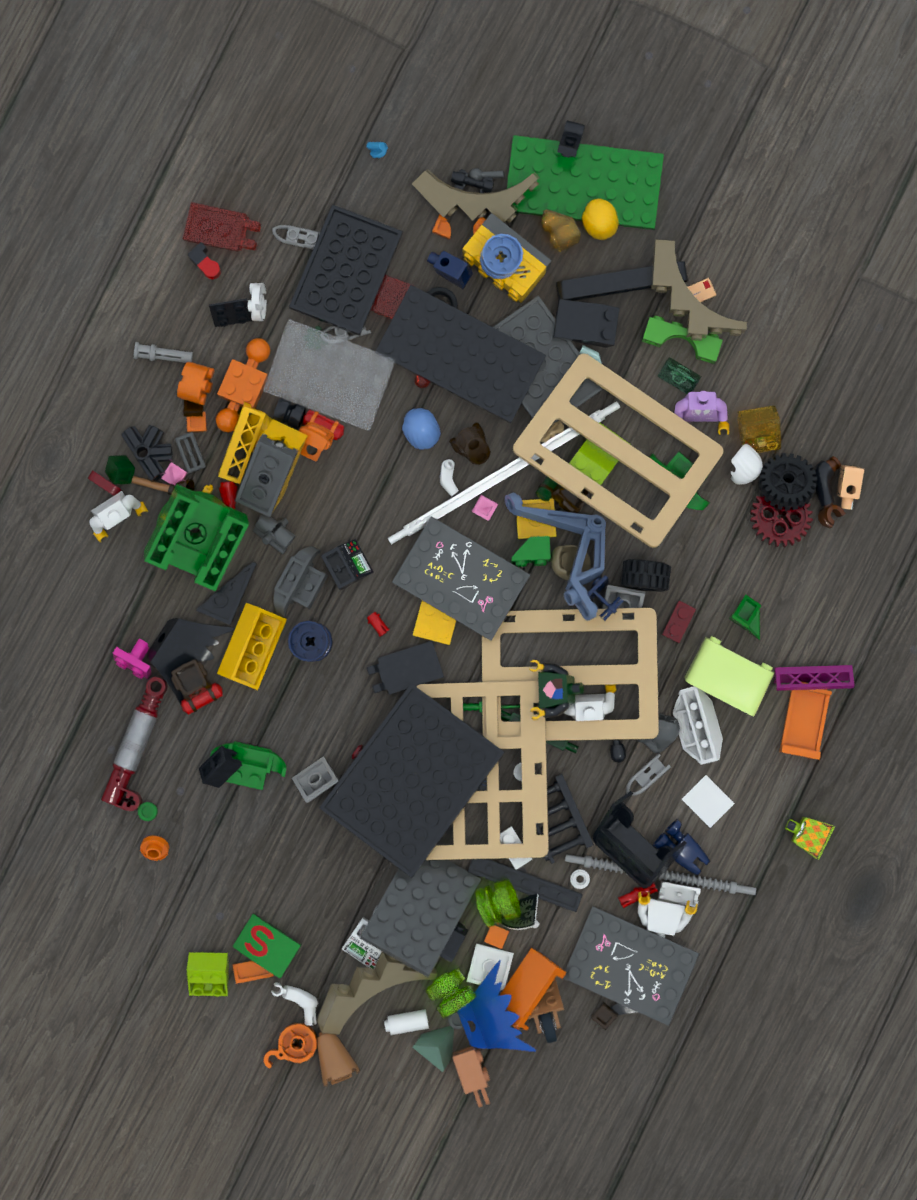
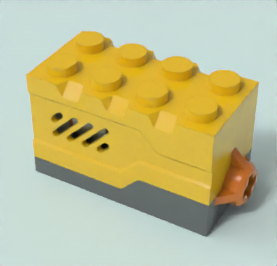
[463,213,551,303]

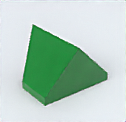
[729,595,761,640]

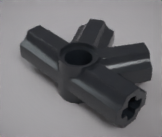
[121,425,173,482]

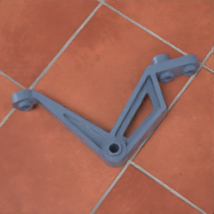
[505,492,606,621]

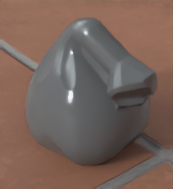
[636,713,680,753]

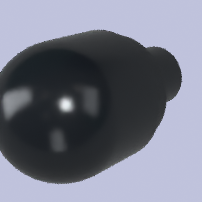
[610,740,626,763]

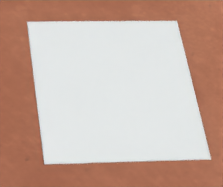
[682,775,735,828]

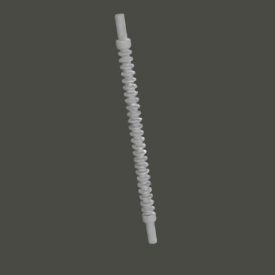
[565,854,756,895]

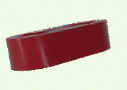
[88,470,122,496]

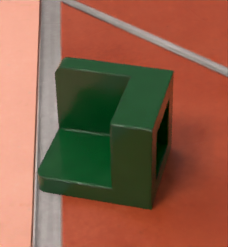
[105,455,135,484]

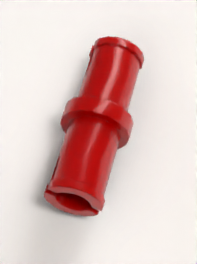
[618,884,658,909]

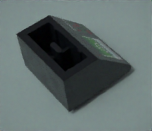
[321,539,374,591]

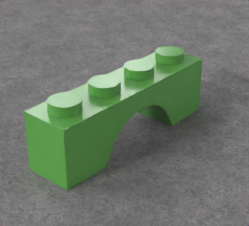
[642,316,723,364]

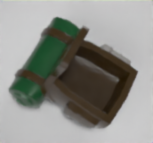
[536,476,591,513]

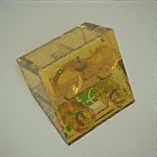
[541,209,581,252]
[737,405,781,453]

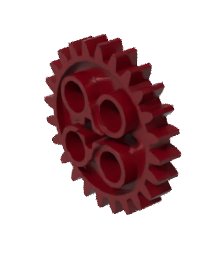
[750,496,813,547]

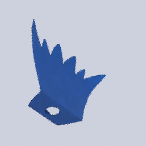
[457,960,536,1051]

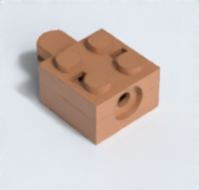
[452,1046,490,1108]

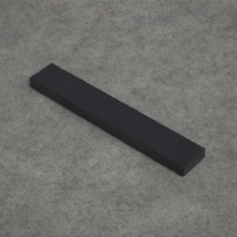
[468,859,583,912]

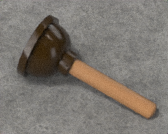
[132,476,195,495]

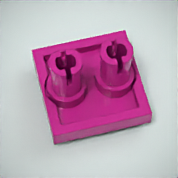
[113,639,152,679]

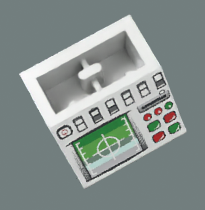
[342,917,382,969]

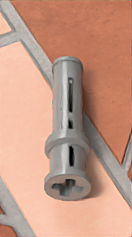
[134,342,193,363]

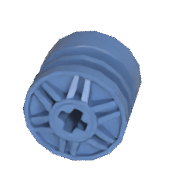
[480,234,523,279]

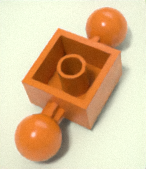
[216,338,270,433]

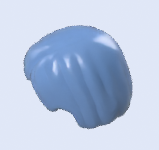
[402,408,441,450]

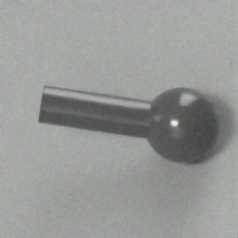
[468,168,505,181]

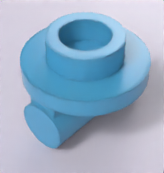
[367,142,388,158]

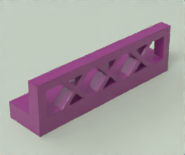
[773,665,855,691]

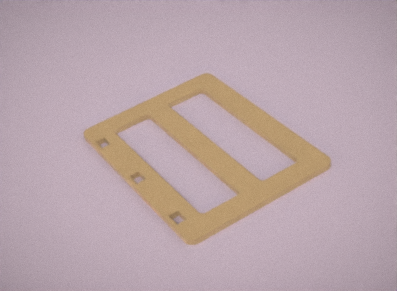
[513,354,723,548]
[482,608,659,741]

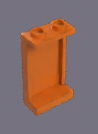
[779,681,832,760]
[500,948,567,1030]

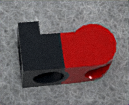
[187,242,221,280]

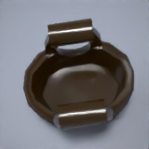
[449,422,491,465]

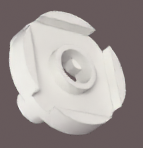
[248,283,267,321]

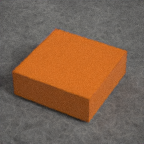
[187,412,207,433]
[484,923,509,949]

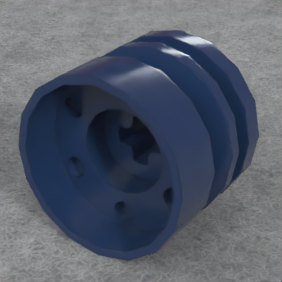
[288,621,333,662]

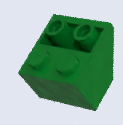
[511,536,551,567]

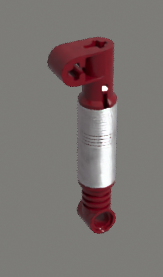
[101,677,168,811]

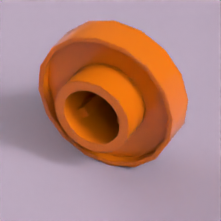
[140,835,169,861]

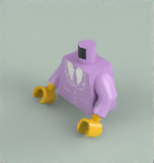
[674,391,729,435]

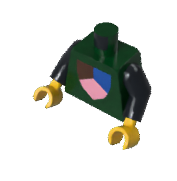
[529,660,584,721]

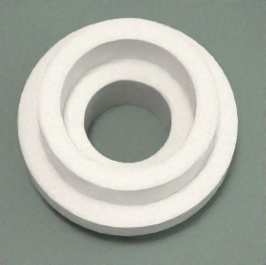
[570,869,590,889]

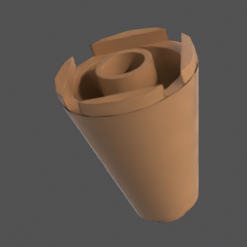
[316,1032,360,1087]

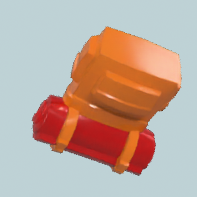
[299,410,344,461]

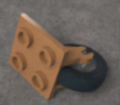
[528,979,564,1043]

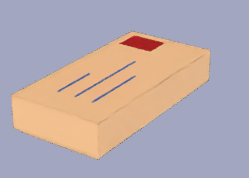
[687,278,716,302]

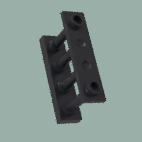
[520,774,594,864]

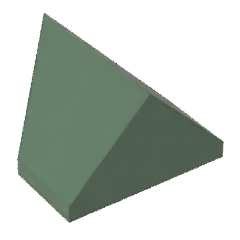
[412,1026,454,1072]

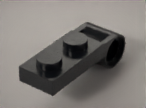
[557,120,585,158]

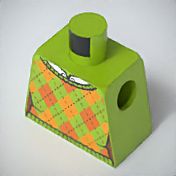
[785,817,835,860]

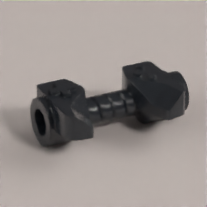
[451,169,494,193]

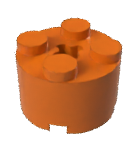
[177,362,214,405]

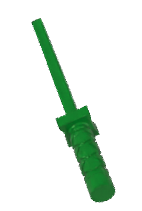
[463,702,520,712]

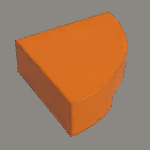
[432,214,451,240]

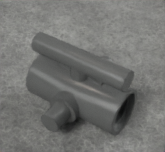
[253,514,296,555]

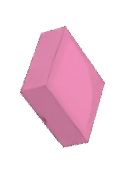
[161,462,188,485]
[472,495,498,521]

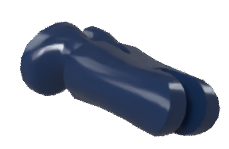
[653,819,710,876]

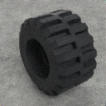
[621,559,671,592]

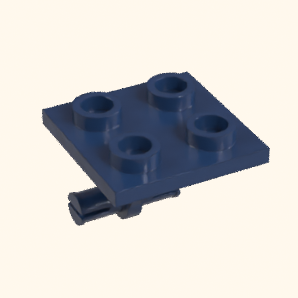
[587,575,624,621]

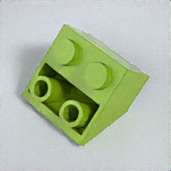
[187,952,229,997]

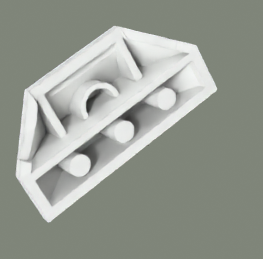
[673,686,723,765]

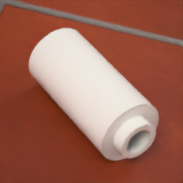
[384,1009,429,1035]

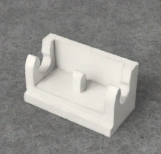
[658,881,701,907]

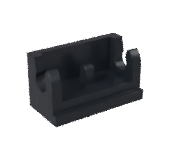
[199,746,242,788]

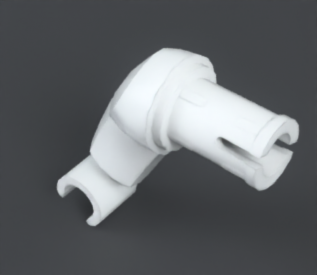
[271,983,318,1025]

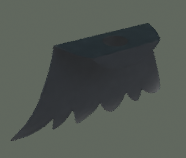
[148,618,235,705]

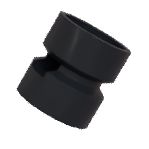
[273,398,306,430]

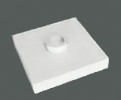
[467,943,514,991]

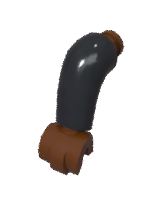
[814,456,846,528]

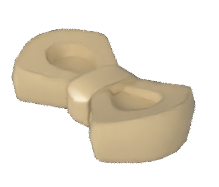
[540,420,564,442]

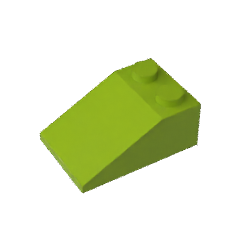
[569,423,630,485]

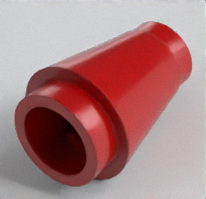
[219,481,238,508]

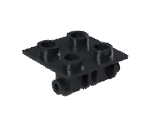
[209,298,252,327]

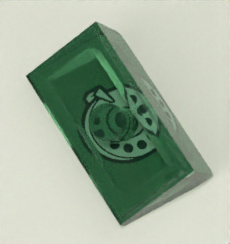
[657,357,701,394]

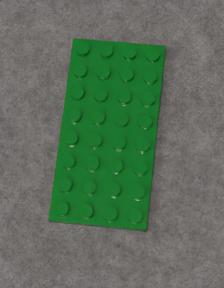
[507,135,664,230]

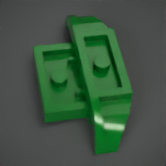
[649,451,710,510]
[210,741,287,790]

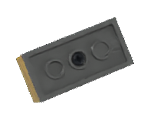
[235,419,308,517]

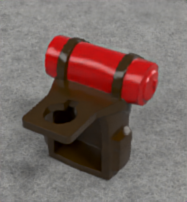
[171,659,223,715]

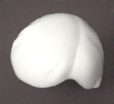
[731,444,763,485]

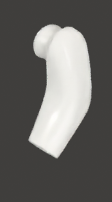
[440,459,459,497]

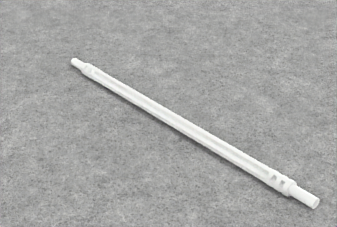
[388,401,620,545]

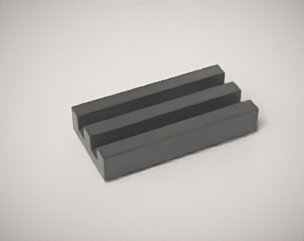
[175,432,207,474]

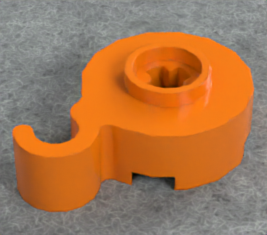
[264,1023,317,1068]

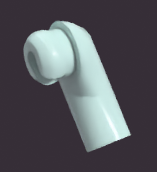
[580,345,602,364]

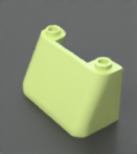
[684,636,774,716]

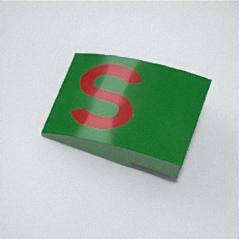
[233,914,302,979]

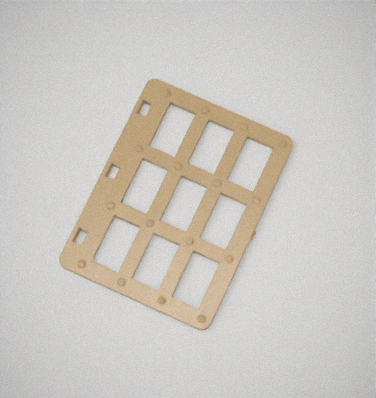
[416,681,549,860]

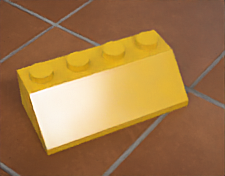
[217,603,287,690]

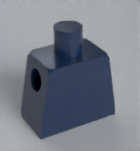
[427,251,473,289]

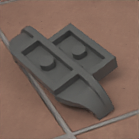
[273,546,328,618]

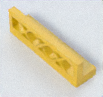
[218,402,266,484]

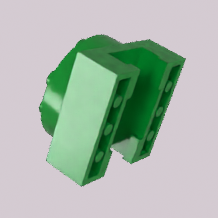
[144,484,249,591]

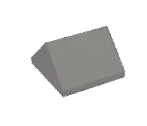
[602,585,645,620]
[292,756,339,803]

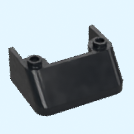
[593,791,687,888]

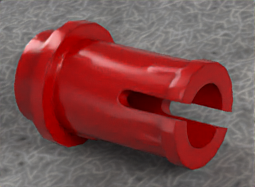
[367,612,390,637]

